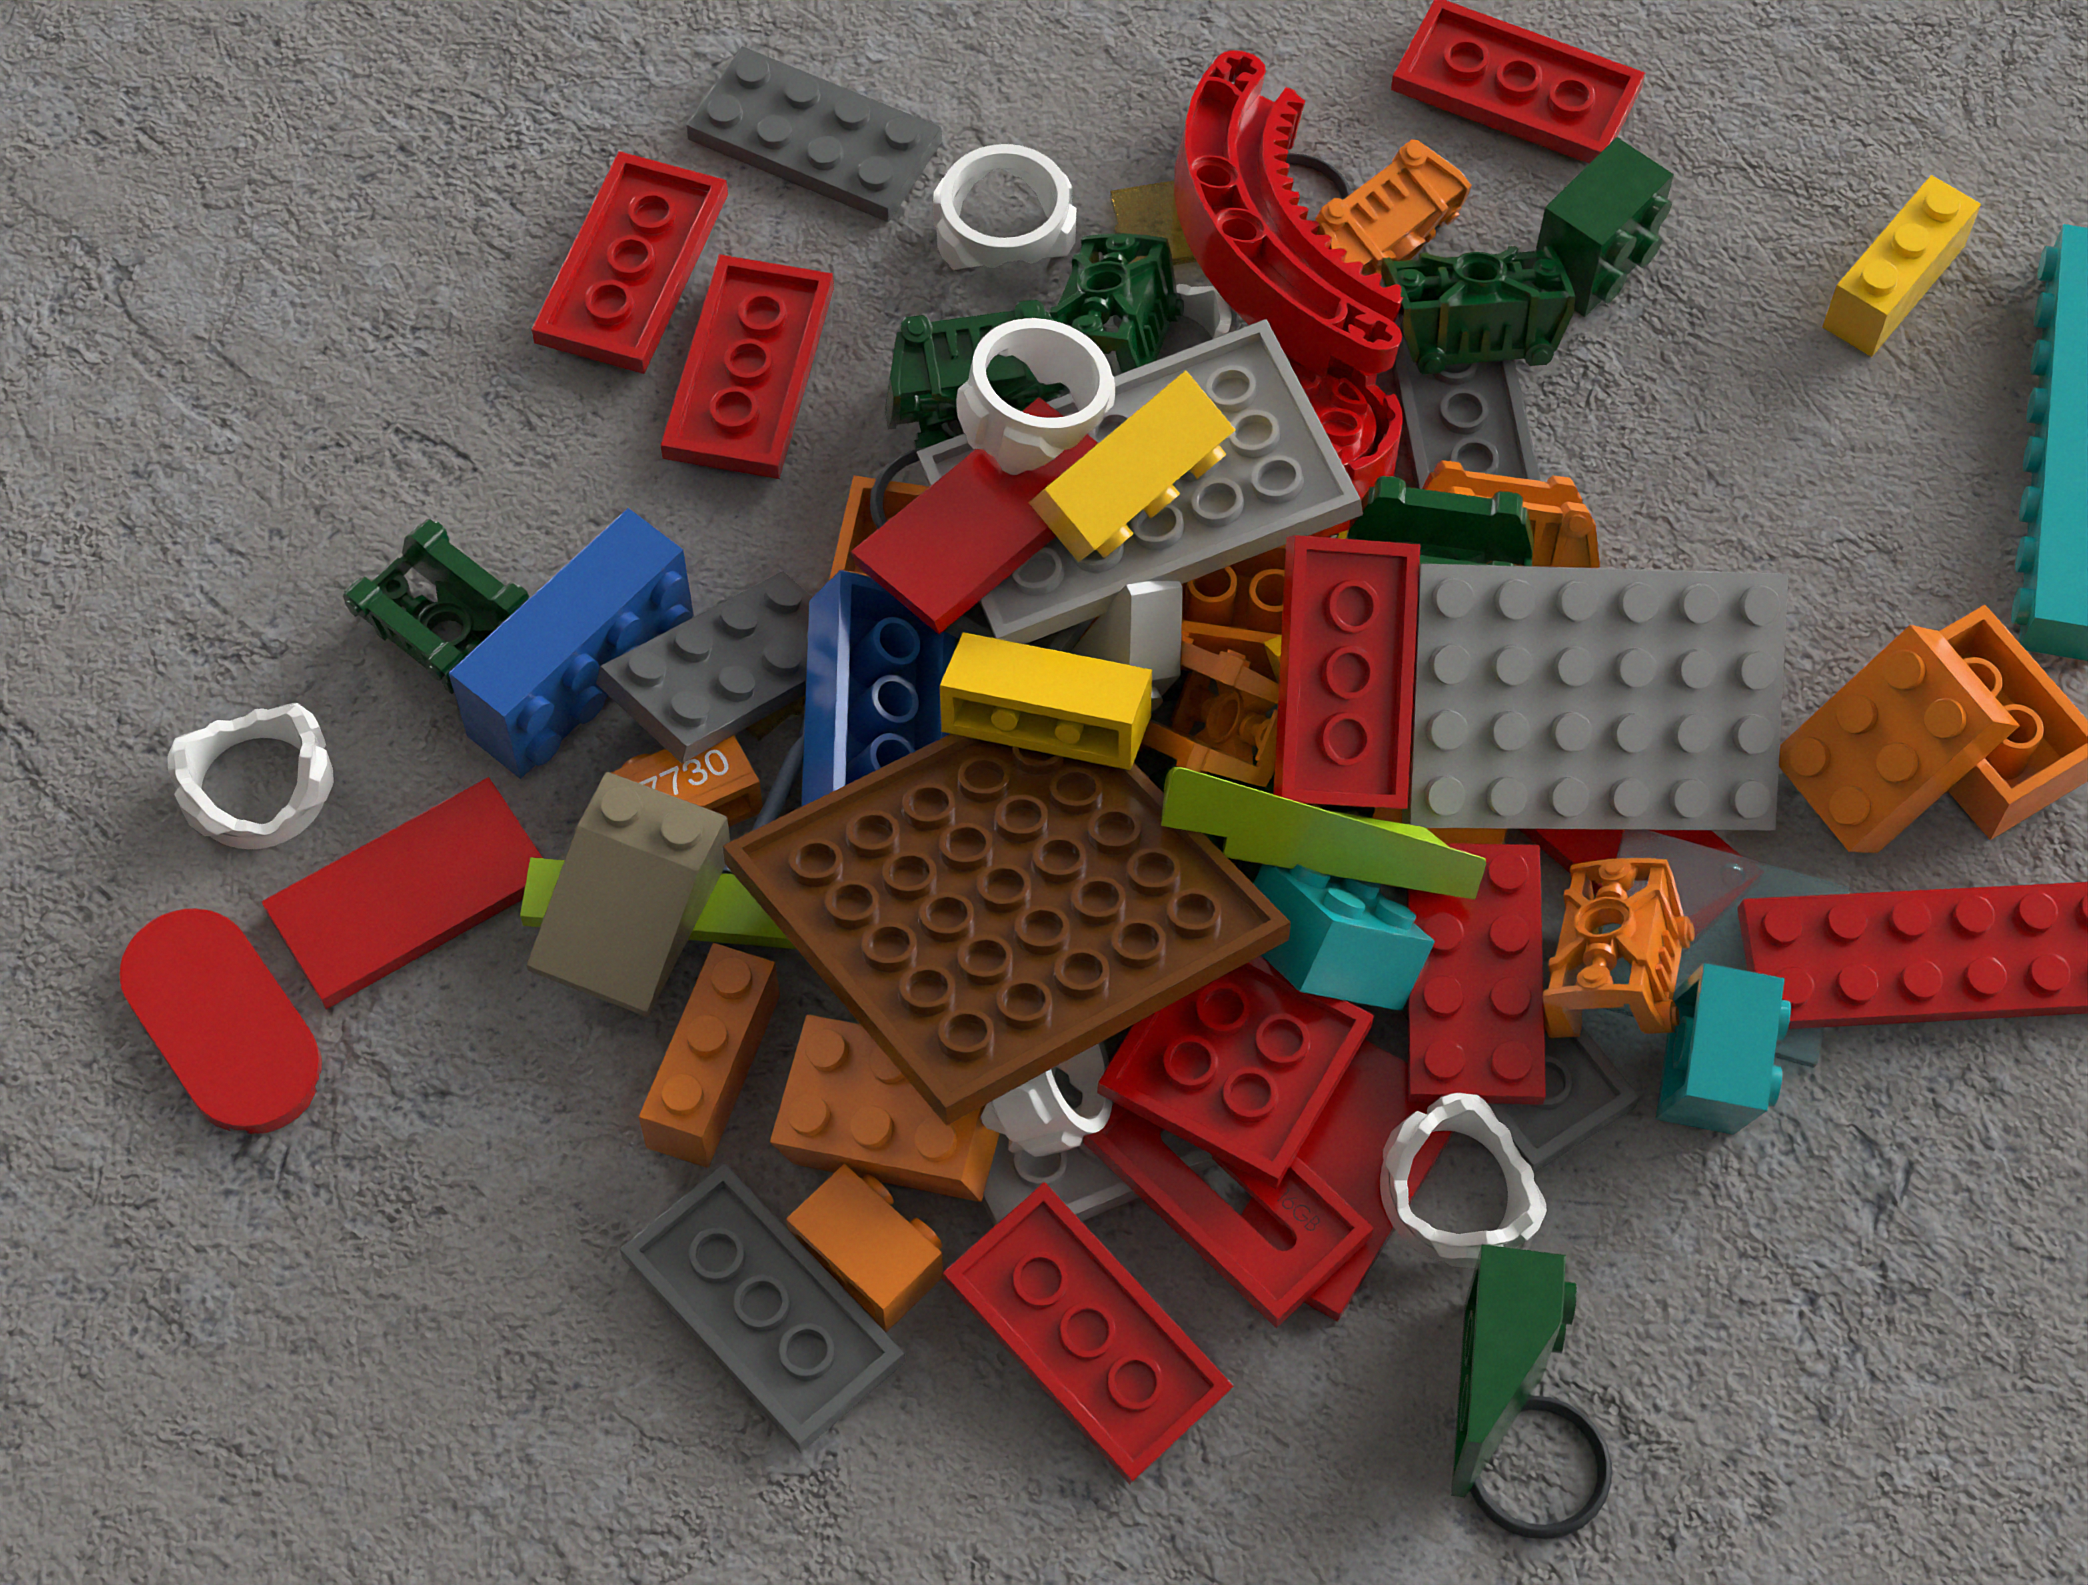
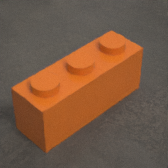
[639,943,780,1168]

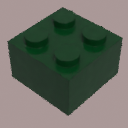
[1536,137,1674,317]

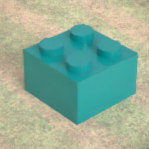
[1253,864,1435,1011]
[1655,963,1791,1135]

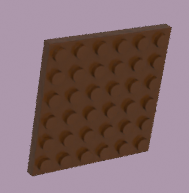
[723,734,1290,1126]

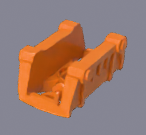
[1315,139,1472,279]
[1422,460,1600,568]
[1138,630,1279,787]
[1543,858,1694,1038]

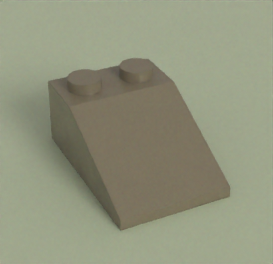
[526,771,731,1017]

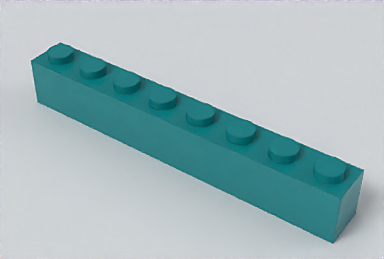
[2011,224,2088,661]

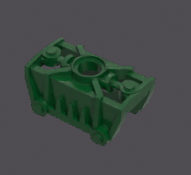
[1049,233,1184,374]
[1381,246,1575,375]
[884,299,1070,430]
[1347,476,1534,566]
[343,519,530,694]

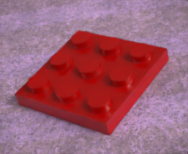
[1097,956,1374,1189]

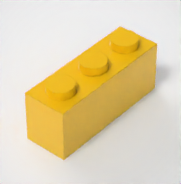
[1822,175,1981,357]
[1029,370,1236,562]
[940,632,1152,770]

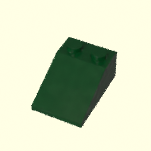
[1451,1244,1577,1498]

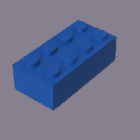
[449,508,694,779]
[802,570,955,806]

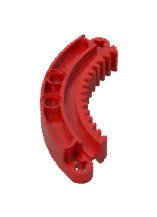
[1174,50,1403,378]

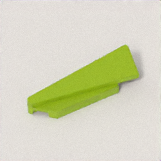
[1161,767,1486,900]

